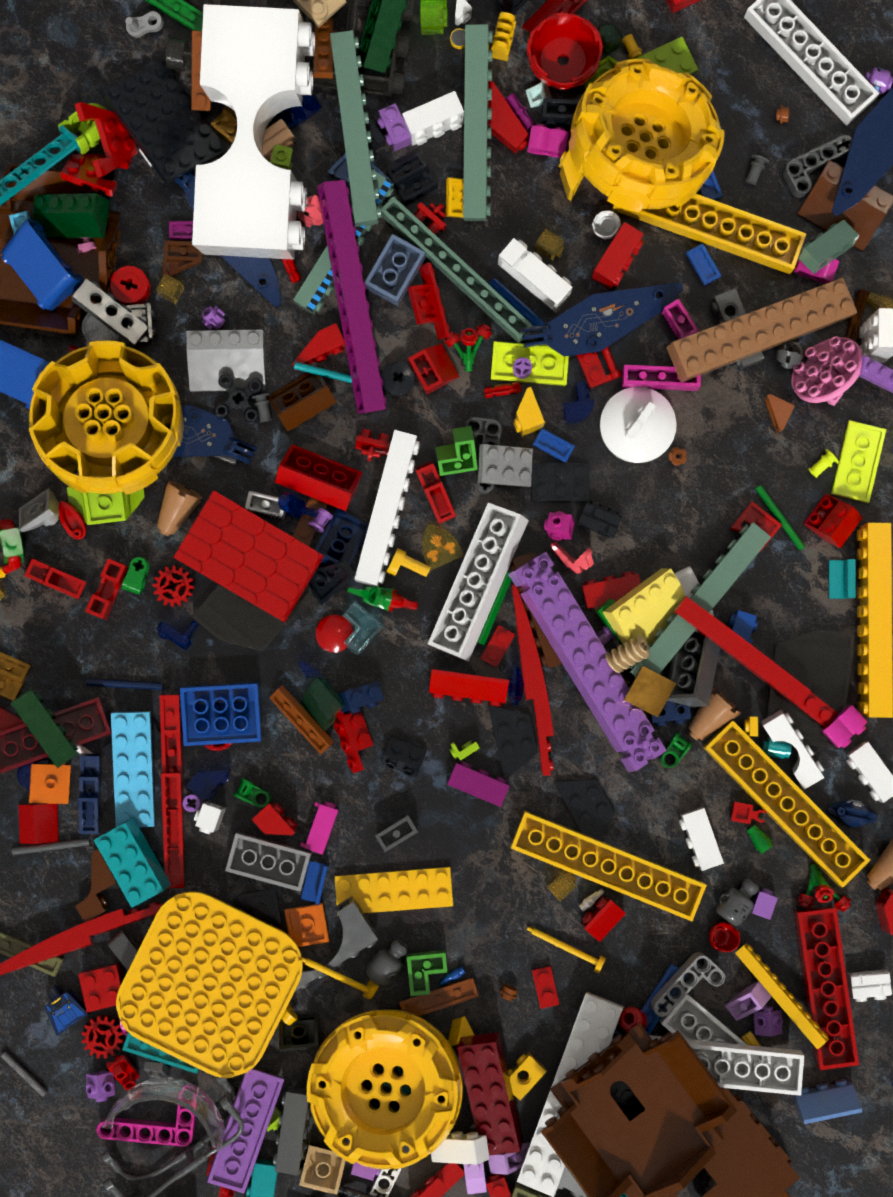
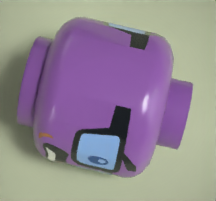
[864,67,893,95]

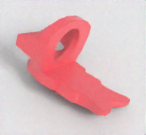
[298,195,323,228]
[551,541,594,574]

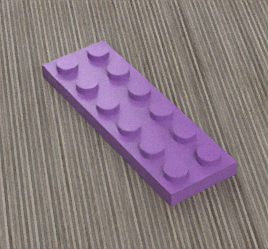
[206,1068,284,1193]

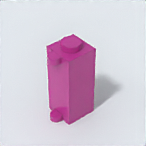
[300,801,339,855]

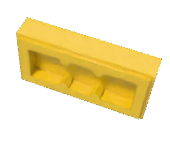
[446,177,464,218]

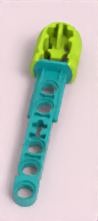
[0,103,107,206]

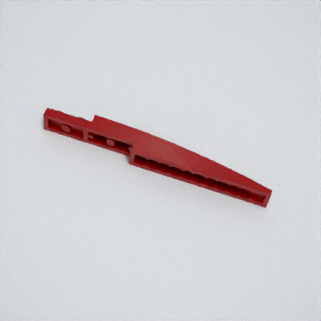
[512,585,554,776]
[674,596,837,728]
[160,694,185,888]
[0,901,163,976]

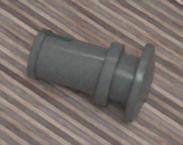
[745,154,769,185]
[251,393,272,423]

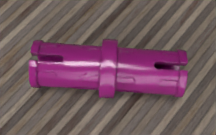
[505,93,536,131]

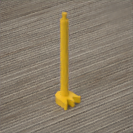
[527,926,606,974]
[302,957,379,1000]

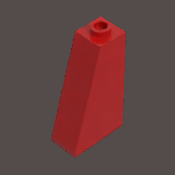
[488,81,529,154]

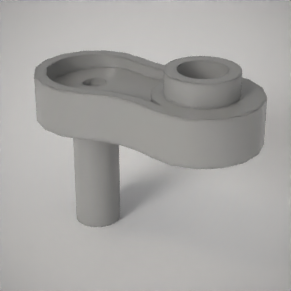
[125,11,164,38]

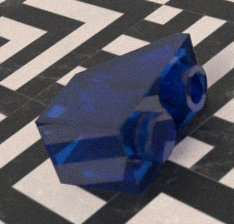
[186,769,231,801]

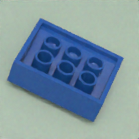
[180,681,262,746]

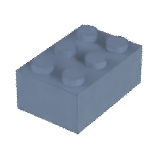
[365,234,426,306]

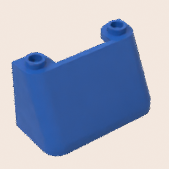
[1,219,85,311]
[0,340,50,410]

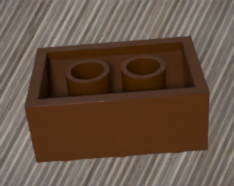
[267,372,336,431]

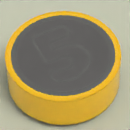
[450,29,465,49]

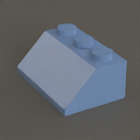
[793,1079,862,1124]

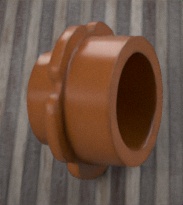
[776,105,789,124]
[668,447,687,466]
[499,984,518,1001]

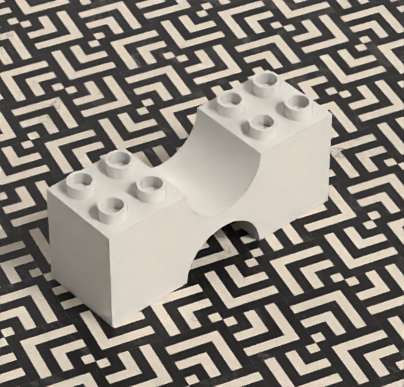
[192,4,315,260]

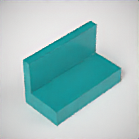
[828,559,856,599]

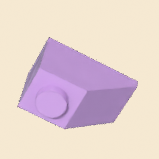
[725,981,772,1021]
[488,1143,530,1175]
[464,1162,487,1194]

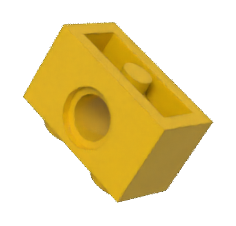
[508,1052,547,1101]

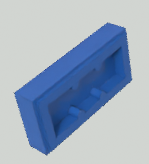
[686,243,722,286]
[533,428,575,463]

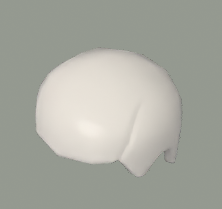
[592,210,621,239]

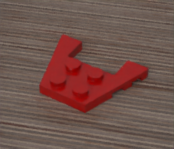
[75,102,138,178]
[61,154,133,197]

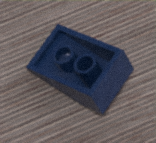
[315,508,369,567]

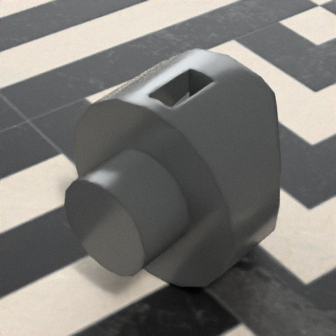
[776,340,803,369]

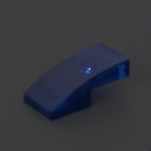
[278,94,322,130]
[297,660,332,690]

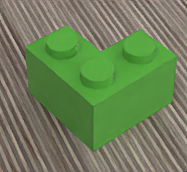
[435,426,478,476]
[407,950,448,996]

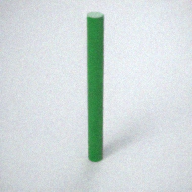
[755,485,806,551]

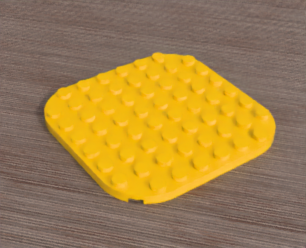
[116,891,303,1078]

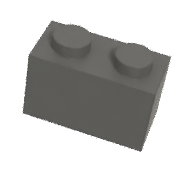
[375,814,419,852]

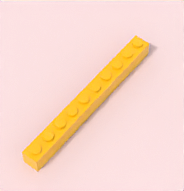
[735,943,829,1050]

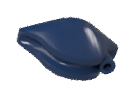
[827,799,877,828]

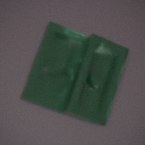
[301,677,345,731]

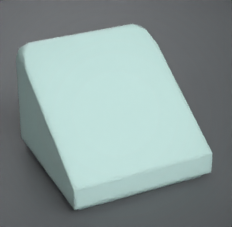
[526,82,552,108]

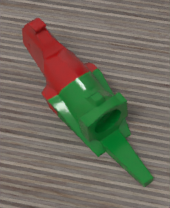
[347,587,418,612]

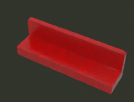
[522,0,587,33]

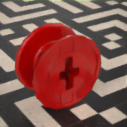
[110,266,151,305]

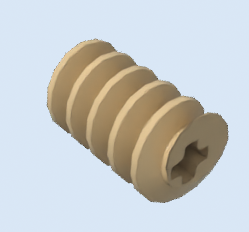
[605,634,650,673]

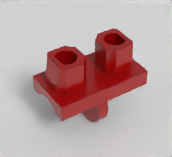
[414,202,447,235]
[355,429,391,462]
[106,1055,140,1090]

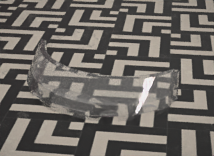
[102,1077,225,1149]

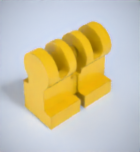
[491,12,516,61]

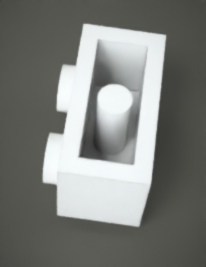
[194,802,226,834]

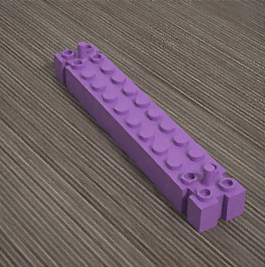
[508,552,667,772]

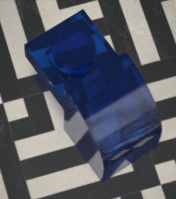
[563,382,595,425]

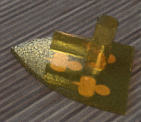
[422,523,464,571]

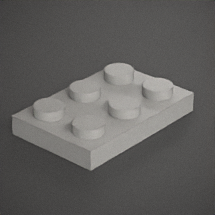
[478,444,533,487]

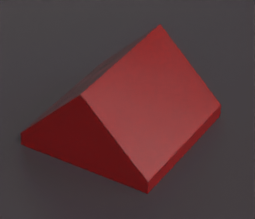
[18,803,59,844]

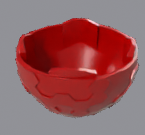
[527,12,603,89]

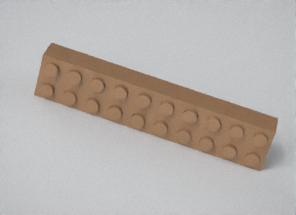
[666,278,858,383]

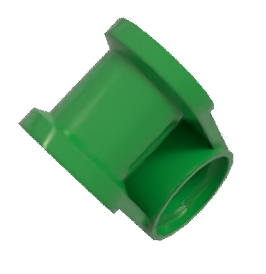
[122,557,150,595]
[659,731,693,768]
[233,777,272,808]

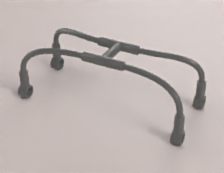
[101,1076,244,1197]

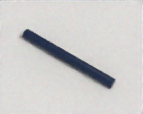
[86,678,164,690]

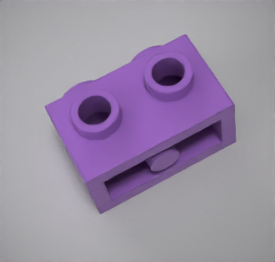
[377,103,411,152]

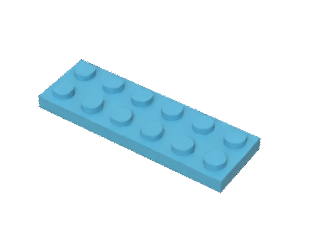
[111,711,156,827]

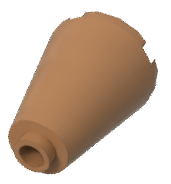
[157,481,203,536]
[688,687,741,740]
[867,839,893,890]

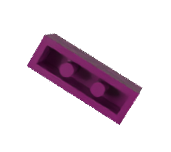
[447,761,510,807]

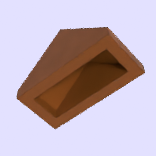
[764,394,795,434]

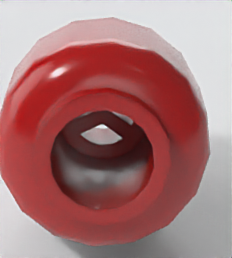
[619,1007,647,1032]

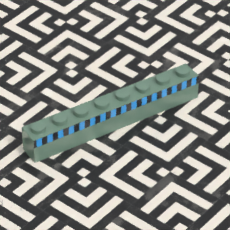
[293,172,395,315]

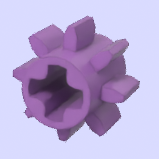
[201,306,225,330]

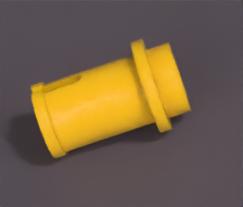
[622,34,642,59]

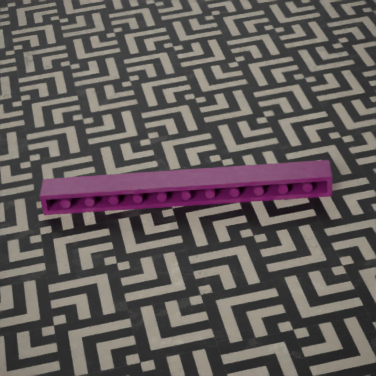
[317,180,386,414]

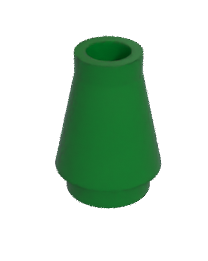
[747,825,774,854]

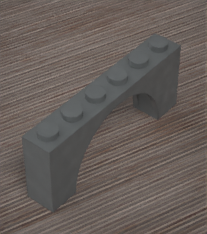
[295,896,378,991]

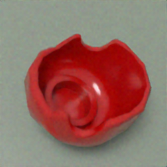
[708,922,740,952]

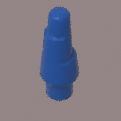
[439,966,466,986]

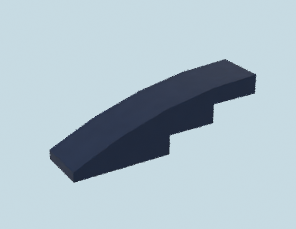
[78,753,101,834]

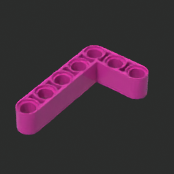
[97,1085,199,1146]

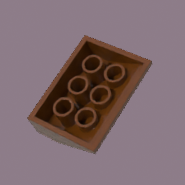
[797,160,893,252]

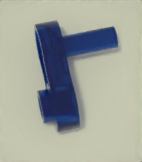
[278,492,318,518]
[156,621,198,650]

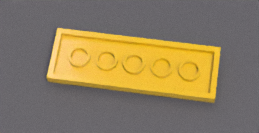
[335,867,453,915]

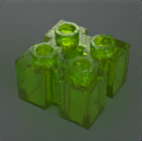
[420,0,447,35]

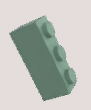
[798,219,859,274]

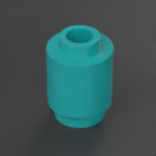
[762,737,791,759]

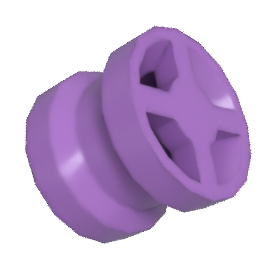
[513,357,532,379]

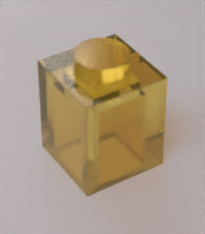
[534,228,565,261]
[156,274,185,304]
[546,870,577,902]

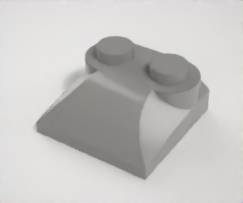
[19,488,59,532]

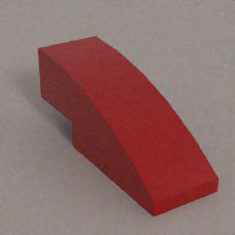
[414,461,456,524]
[23,558,86,600]

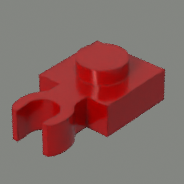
[730,801,766,824]

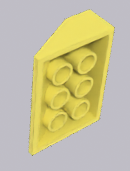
[603,568,685,646]

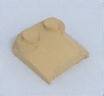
[293,0,347,28]
[299,1145,346,1195]

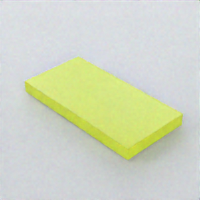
[491,341,569,386]
[831,420,887,503]

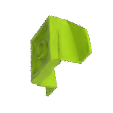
[67,487,145,525]

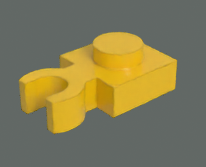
[744,717,758,736]

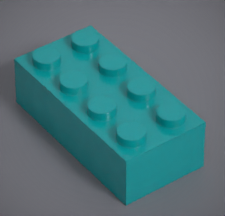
[94,817,171,908]

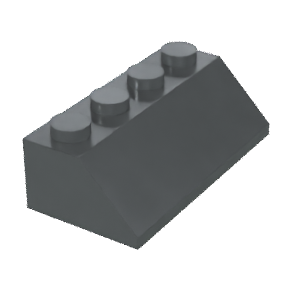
[667,629,720,707]
[273,1088,314,1176]

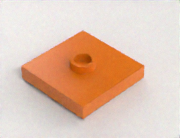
[29,764,71,804]
[284,903,329,947]

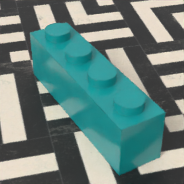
[246,1159,278,1197]

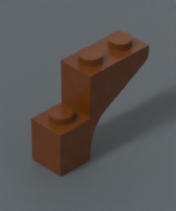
[75,849,117,923]

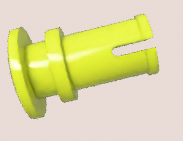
[808,449,839,478]

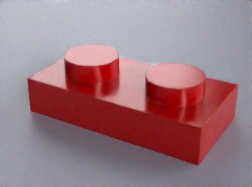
[480,625,515,668]
[532,966,559,1009]

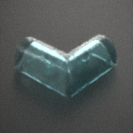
[342,601,384,655]

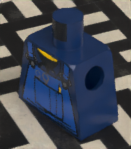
[45,985,91,1036]

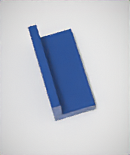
[301,860,329,905]

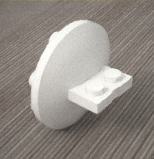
[600,387,676,463]

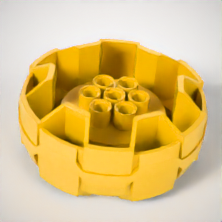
[569,58,724,212]
[29,341,184,495]
[307,1009,463,1170]

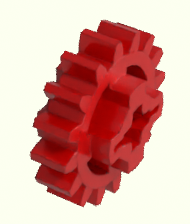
[152,565,195,607]
[81,1015,124,1059]

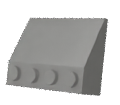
[186,330,266,392]

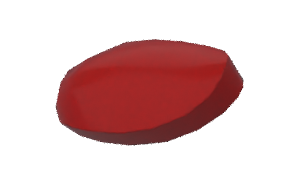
[59,501,86,540]

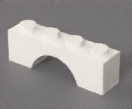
[761,709,824,790]

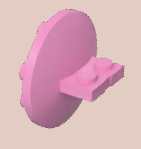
[791,336,864,406]

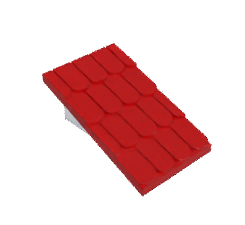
[174,490,324,623]

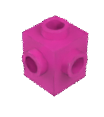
[544,511,575,540]

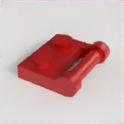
[576,345,622,389]
[730,501,782,552]

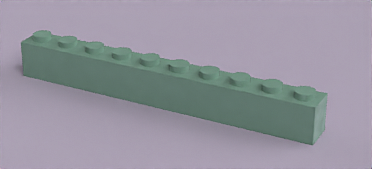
[463,24,493,221]
[330,30,382,227]
[381,196,533,343]
[629,523,771,678]

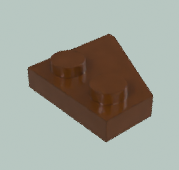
[163,240,203,278]

